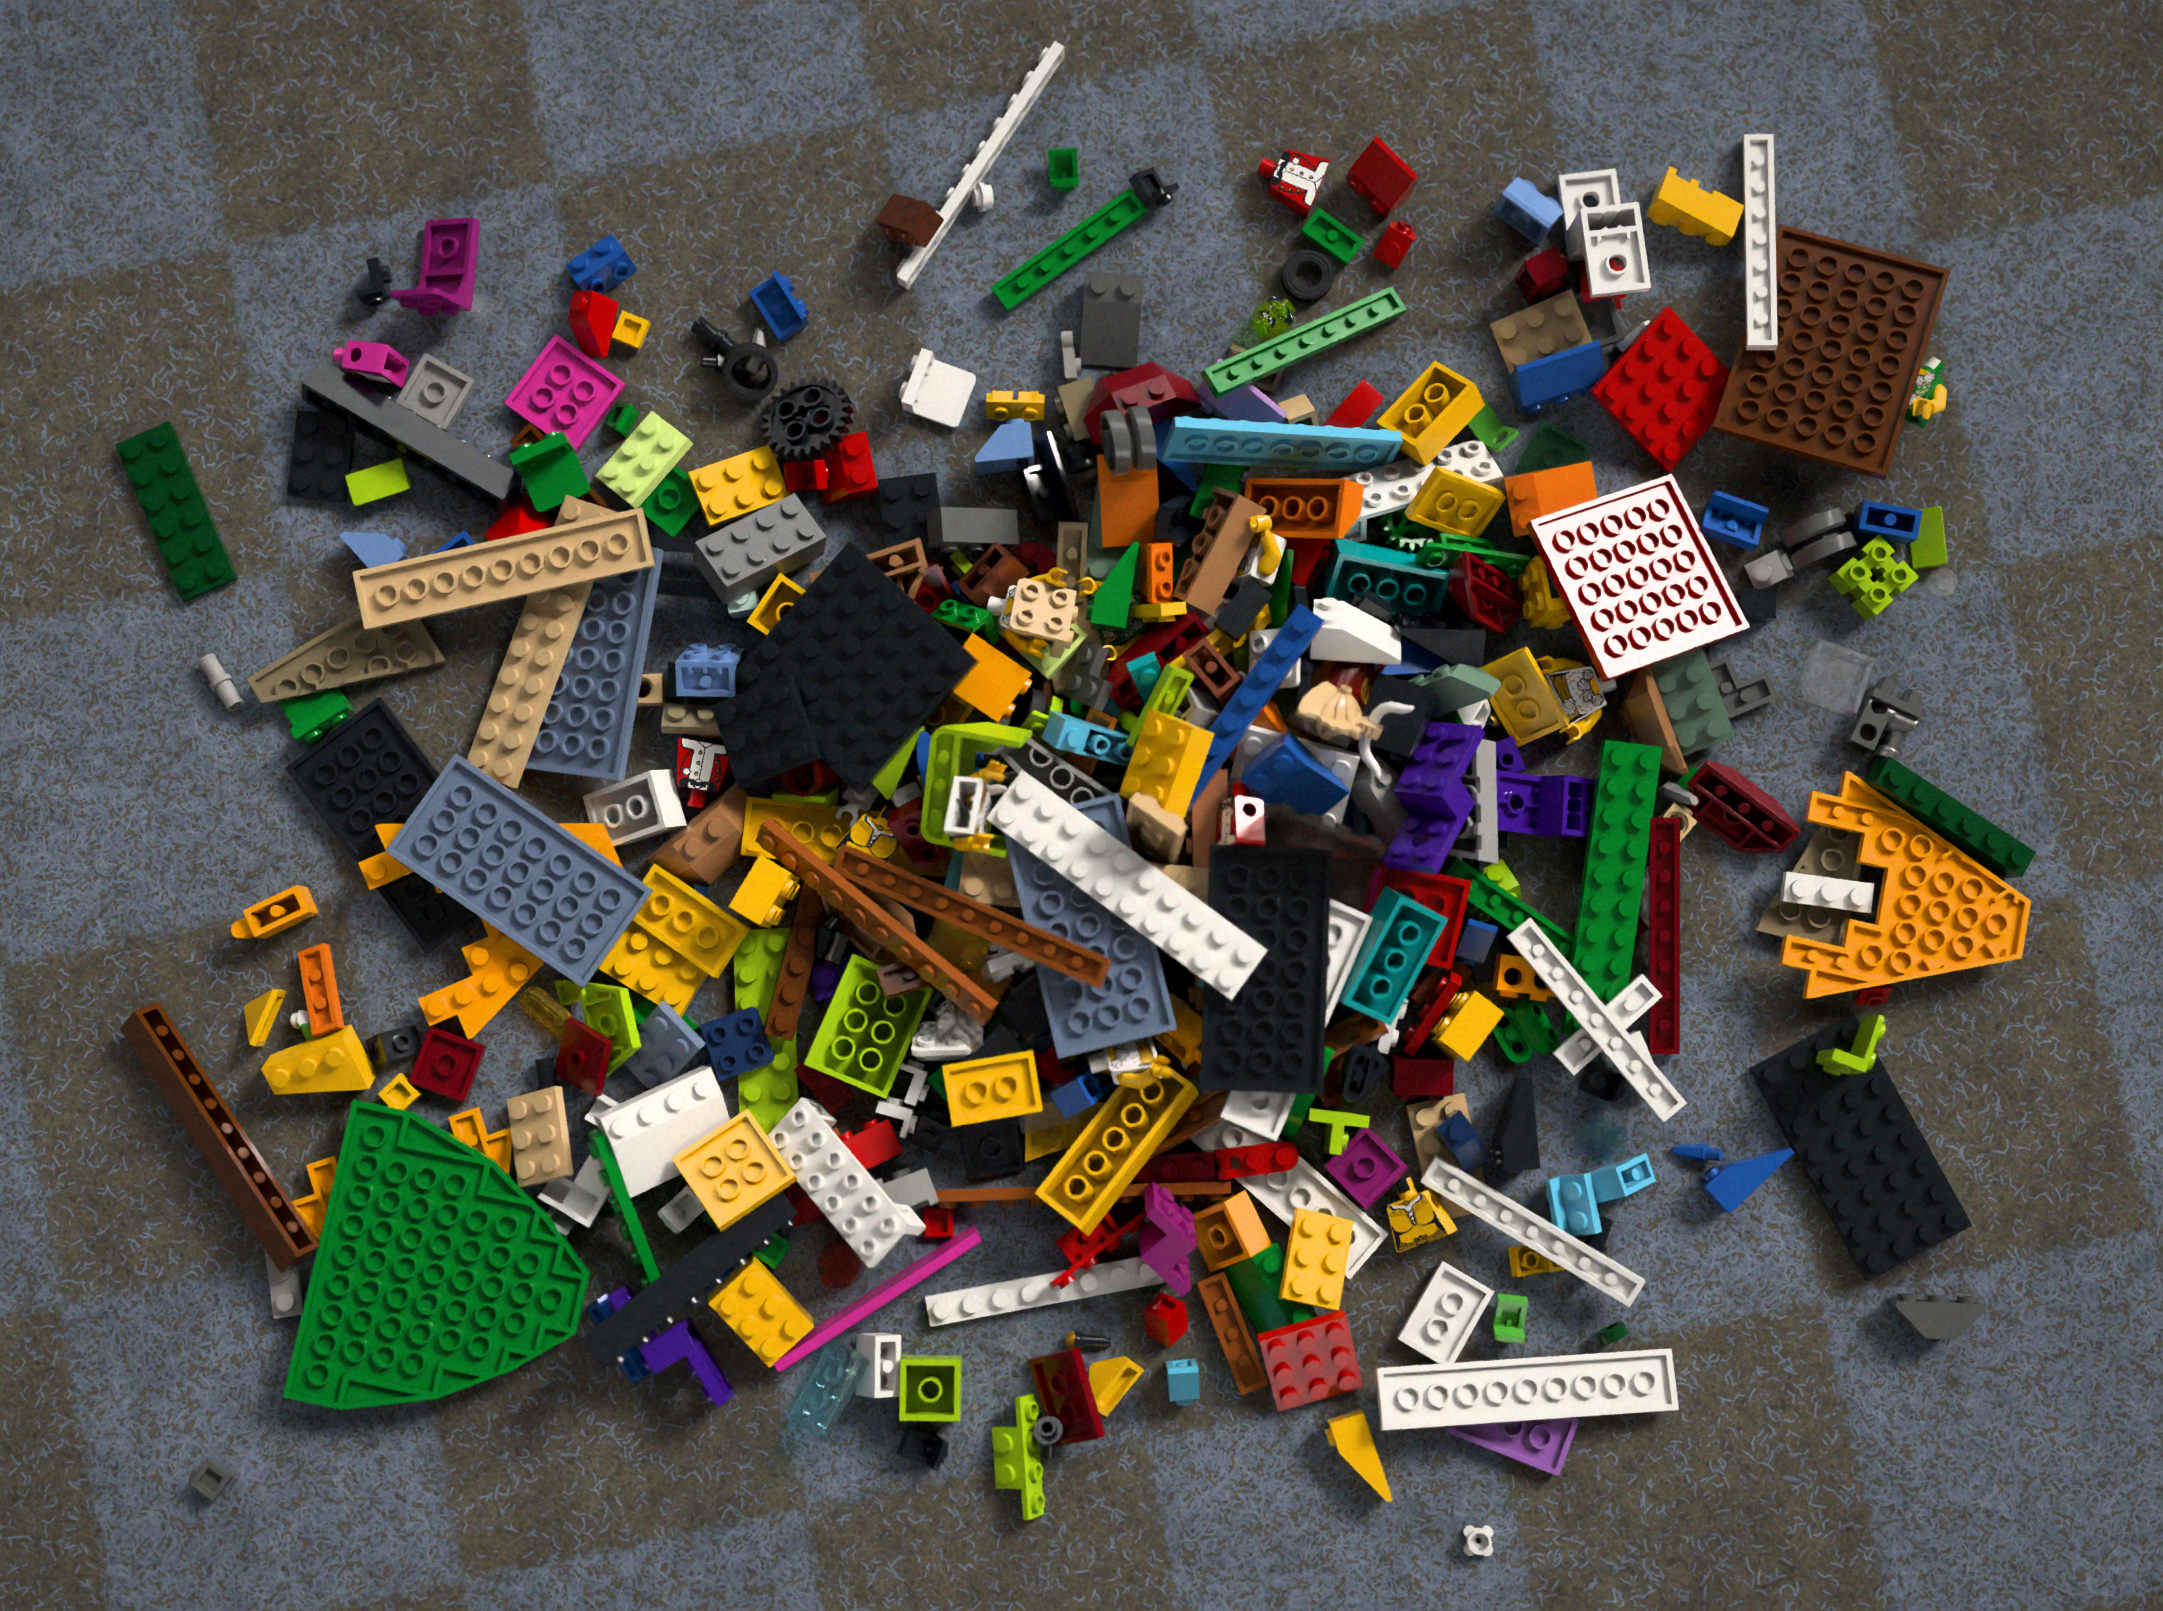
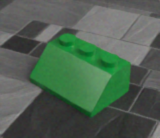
[1223,1240,1318,1334]

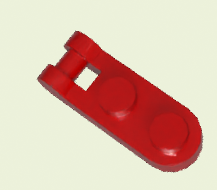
[1214,1141,1299,1180]

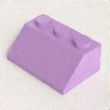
[1196,358,1288,424]

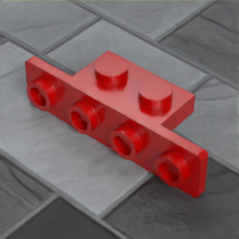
[1049,1210,1146,1289]

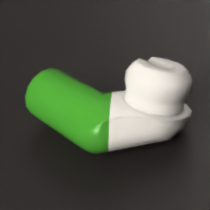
[290,1010,316,1041]

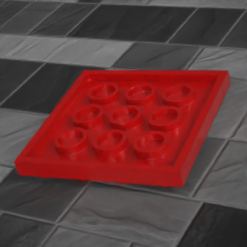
[1588,306,1730,472]

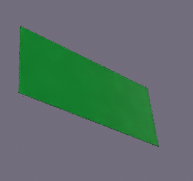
[1265,549,1294,630]

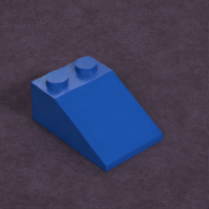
[1240,729,1350,829]

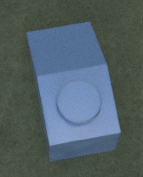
[340,532,410,568]

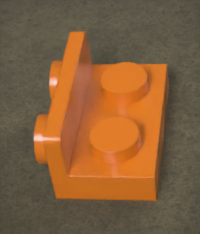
[1139,543,1173,603]

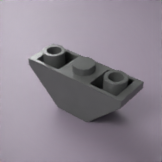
[1887,1293,1986,1340]

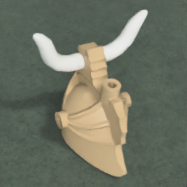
[1295,681,1414,779]

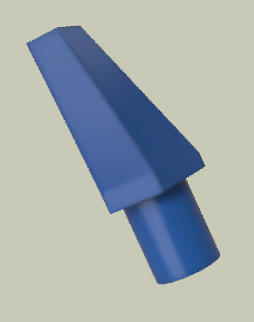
[1673,1144,1723,1163]

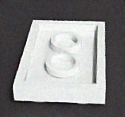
[1397,1260,1494,1364]

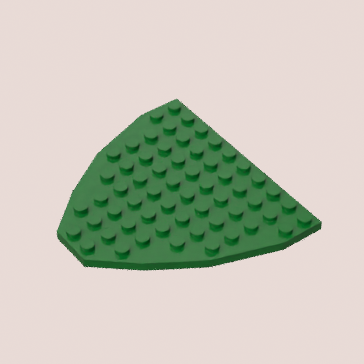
[283,1099,591,1410]

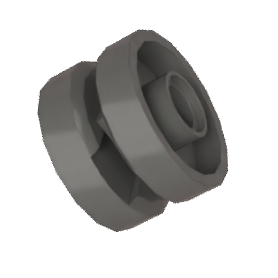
[1100,405,1157,476]
[1779,507,1857,572]

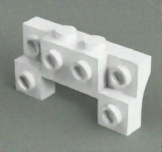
[538,1093,620,1228]

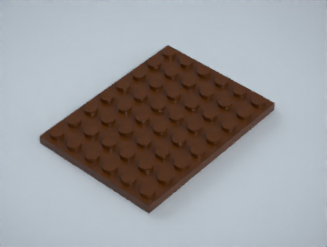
[1711,224,1951,481]

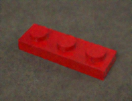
[1402,971,1462,1057]

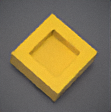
[612,311,651,350]
[378,1073,422,1110]

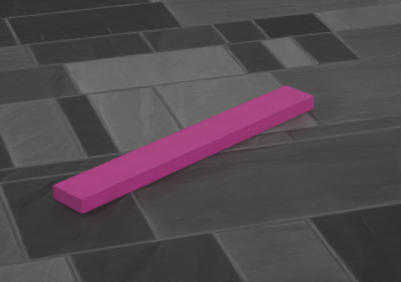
[773,1224,982,1372]

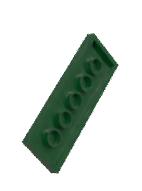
[115,421,239,602]

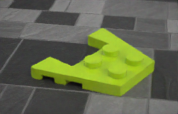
[554,978,641,1093]

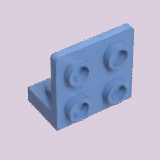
[675,644,744,697]

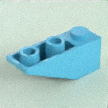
[1042,711,1135,767]

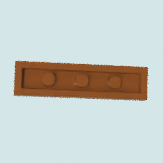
[1196,1271,1269,1395]

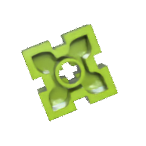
[1827,534,1919,621]

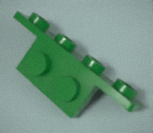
[1414,532,1531,578]

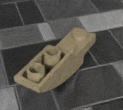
[661,698,728,742]

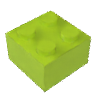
[899,1355,962,1421]

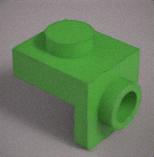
[1492,1293,1528,1344]

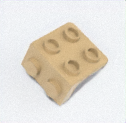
[1009,578,1078,659]

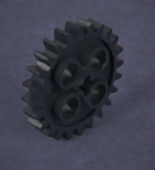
[761,376,854,463]

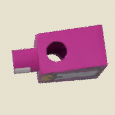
[333,340,410,389]

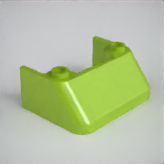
[920,722,1032,858]

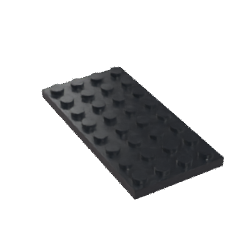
[285,696,478,954]
[1200,844,1332,1095]
[1749,1013,1973,1281]

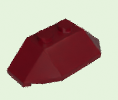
[1083,361,1202,445]
[1448,551,1523,635]
[1107,612,1210,711]
[1688,761,1801,854]

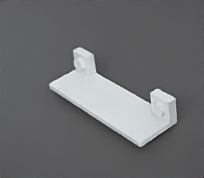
[1338,439,1503,542]
[768,1097,926,1268]

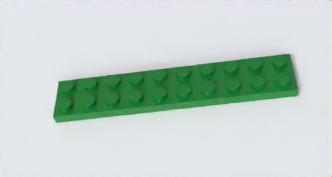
[1560,739,1663,1034]

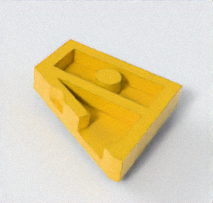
[1129,600,1187,623]

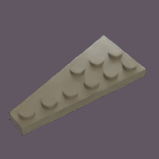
[247,611,447,705]
[1752,775,1864,947]

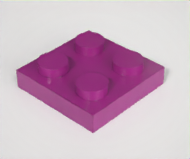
[1324,1128,1409,1211]

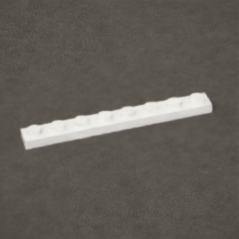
[1743,134,1778,350]
[1506,918,1687,1122]
[1420,1155,1645,1307]
[925,1256,1165,1327]

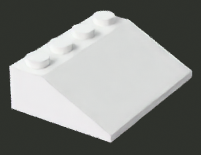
[594,1065,730,1198]

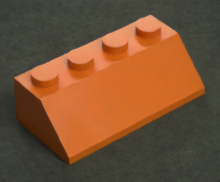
[1244,478,1364,539]

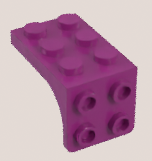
[390,217,480,317]

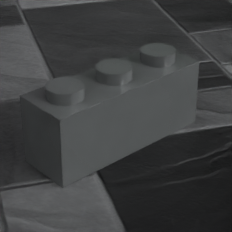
[926,506,1020,554]

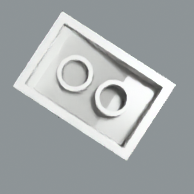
[1310,598,1401,665]
[583,769,687,848]

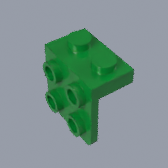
[509,431,591,513]
[278,688,355,744]

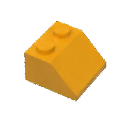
[1193,1190,1272,1272]

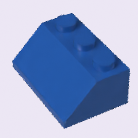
[1506,340,1604,415]

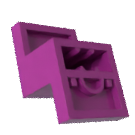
[1139,1181,1197,1297]

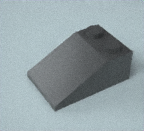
[1079,271,1144,369]

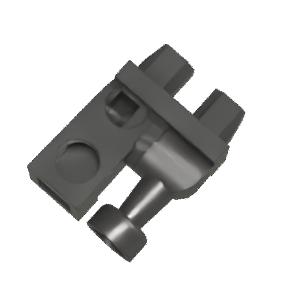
[1841,677,1924,761]

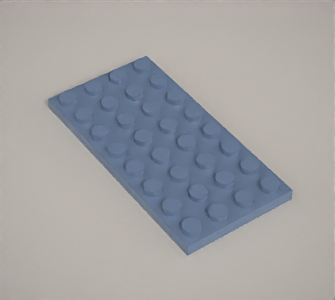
[525,547,664,782]
[386,753,654,988]
[1003,793,1177,1059]

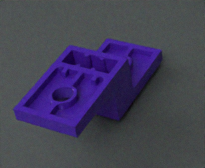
[1383,721,1485,875]
[1496,770,1596,839]
[608,1284,735,1408]

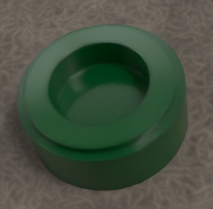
[1597,1321,1629,1345]

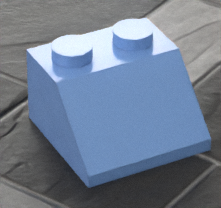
[1493,177,1564,246]
[975,419,1035,475]

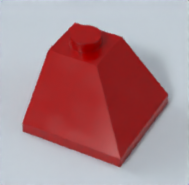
[484,493,556,541]

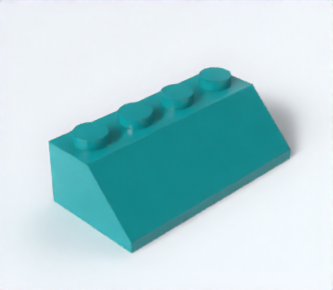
[1323,539,1450,616]
[1338,886,1448,1025]

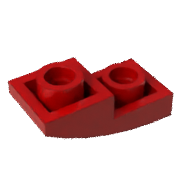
[1323,379,1384,428]

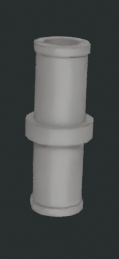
[198,653,245,712]

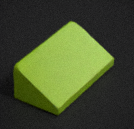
[345,457,412,506]
[1909,506,1947,569]
[772,782,839,807]

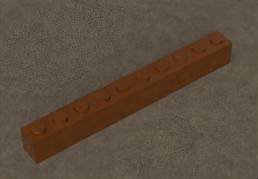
[120,1002,320,1274]

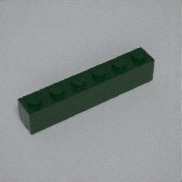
[1863,757,2036,879]

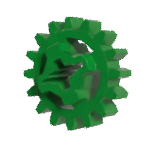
[1376,507,1439,553]

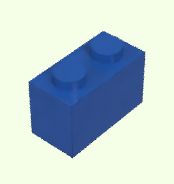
[1851,500,1922,545]

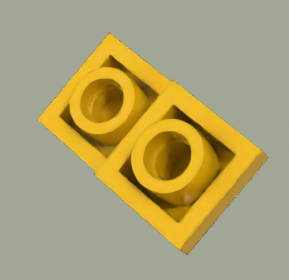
[1508,1244,1566,1277]

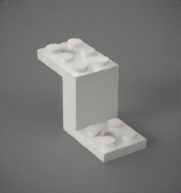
[1557,169,1651,298]

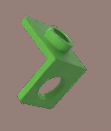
[1467,400,1519,452]

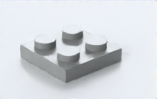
[396,353,477,432]

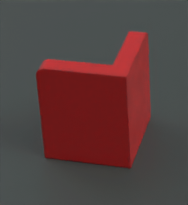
[1143,1292,1188,1347]

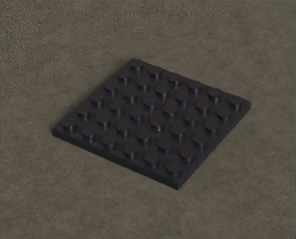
[735,541,980,795]

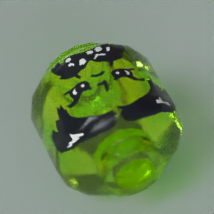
[1251,296,1295,339]

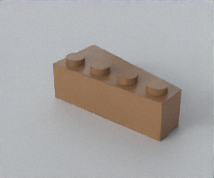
[1173,485,1267,616]

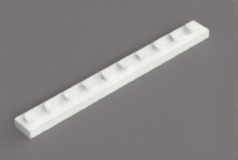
[896,41,1064,290]

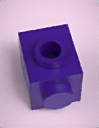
[1496,736,1526,773]

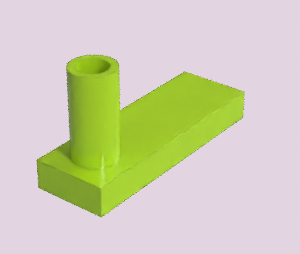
[1117,664,1194,748]

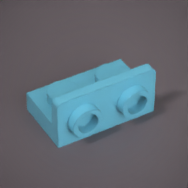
[1545,1173,1602,1236]

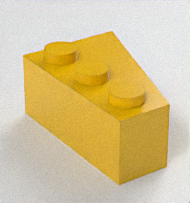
[1645,166,1744,246]
[261,1024,377,1095]

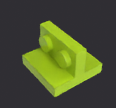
[1304,1108,1370,1155]

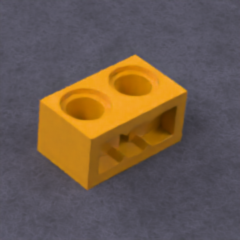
[1492,954,1556,1002]

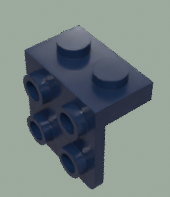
[697,1007,774,1083]

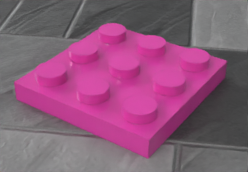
[504,334,627,454]

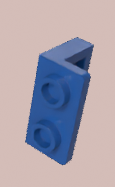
[564,233,637,295]
[749,270,810,343]
[1700,491,1769,552]

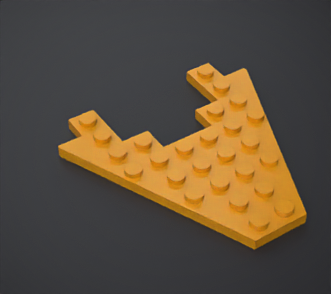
[1778,771,2031,999]
[358,823,624,1040]

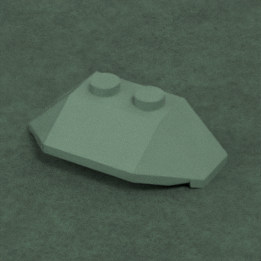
[1407,664,1501,719]

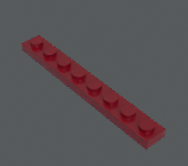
[1648,817,1680,1054]

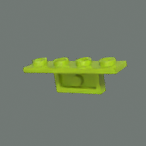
[992,1393,1045,1520]

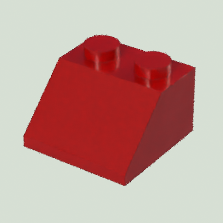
[1346,136,1418,218]
[814,431,879,506]

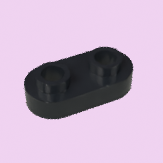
[1337,1044,1375,1103]

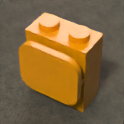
[953,633,1033,722]

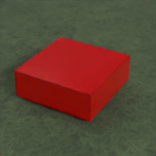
[923,1207,954,1238]

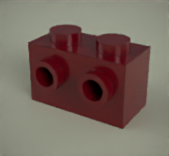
[1514,246,1569,303]
[888,796,949,871]
[1389,1055,1454,1100]

